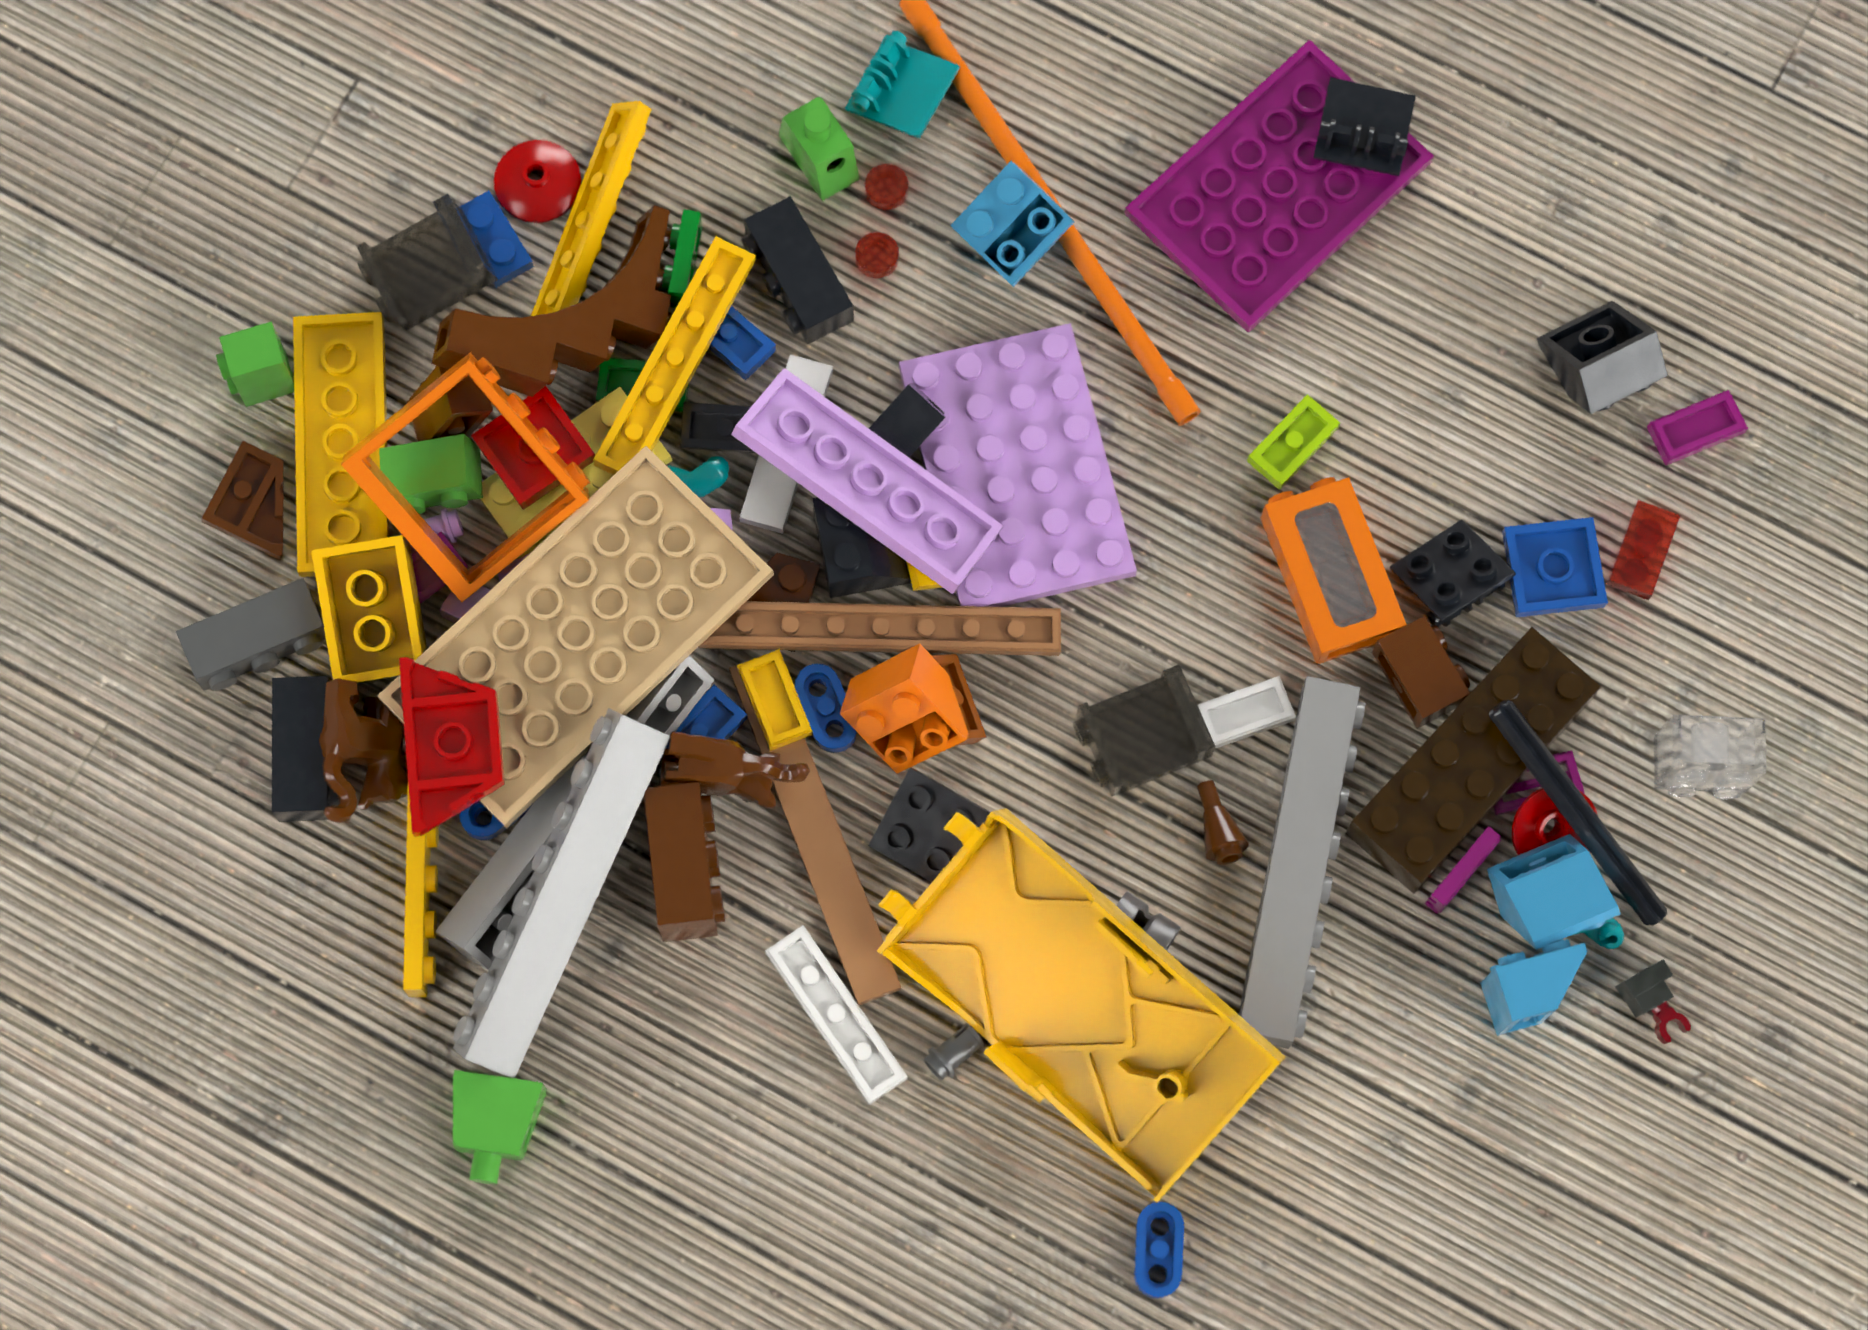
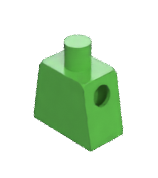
[779,97,859,201]
[453,1070,547,1184]

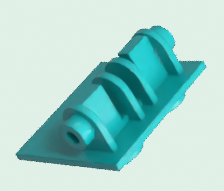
[844,30,960,139]

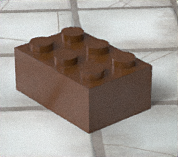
[644,782,725,942]

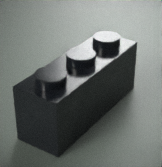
[741,196,854,345]
[272,676,340,822]

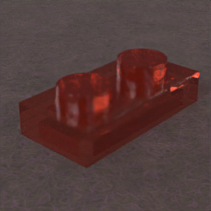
[1606,500,1681,600]

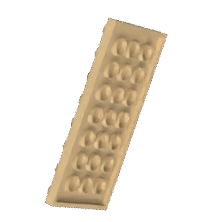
[377,446,774,829]

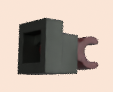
[1615,959,1691,1044]

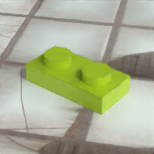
[1247,394,1340,490]

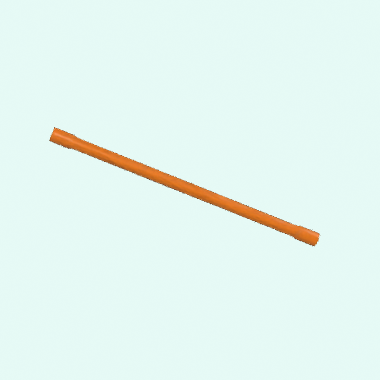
[899,0,1201,426]

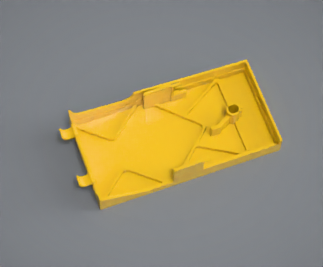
[877,808,1286,1203]

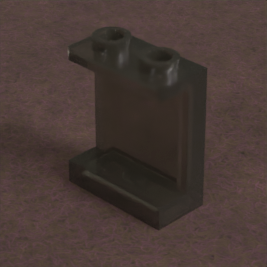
[357,193,498,331]
[1072,665,1216,797]

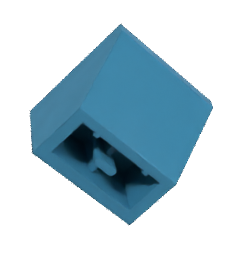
[950,161,1075,287]
[1487,834,1620,950]
[1480,940,1588,1036]

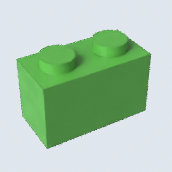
[216,321,294,407]
[379,434,483,514]

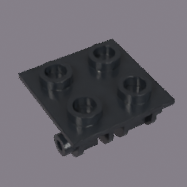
[1313,77,1416,176]
[1389,519,1516,627]
[868,767,990,882]

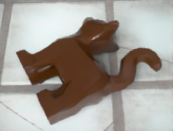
[319,678,408,823]
[659,732,810,808]

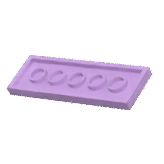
[731,368,1003,594]

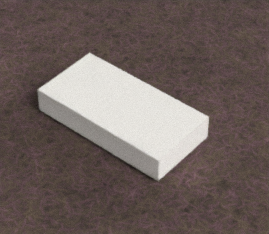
[1194,676,1296,750]

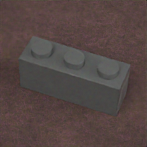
[176,578,326,691]

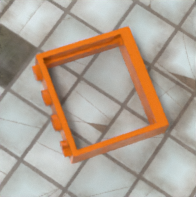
[341,352,590,602]

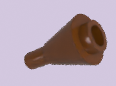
[1197,780,1249,865]

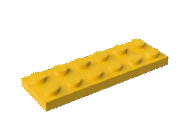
[293,312,390,577]

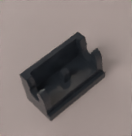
[869,383,946,457]

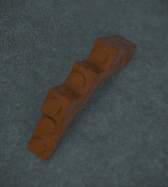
[431,205,672,397]

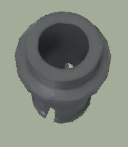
[924,1023,985,1081]

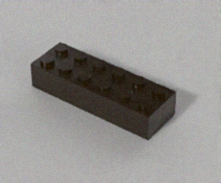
[1345,627,1602,894]

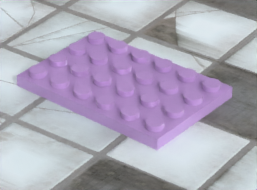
[899,323,1137,607]

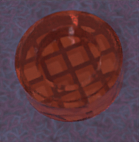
[865,164,908,210]
[855,232,899,279]

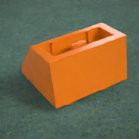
[840,643,968,774]

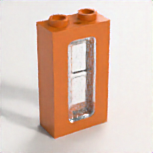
[1260,477,1407,665]

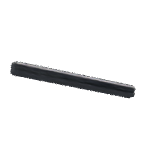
[1489,700,1667,926]

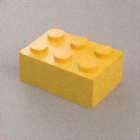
[311,535,427,683]

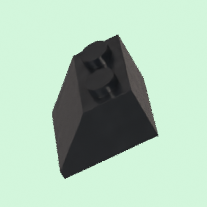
[1537,300,1668,414]
[812,497,911,598]

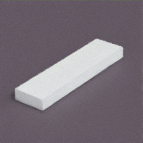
[739,354,833,534]
[765,925,908,1105]

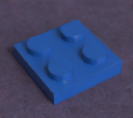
[1502,517,1608,618]

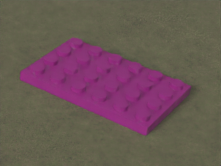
[1124,39,1434,333]

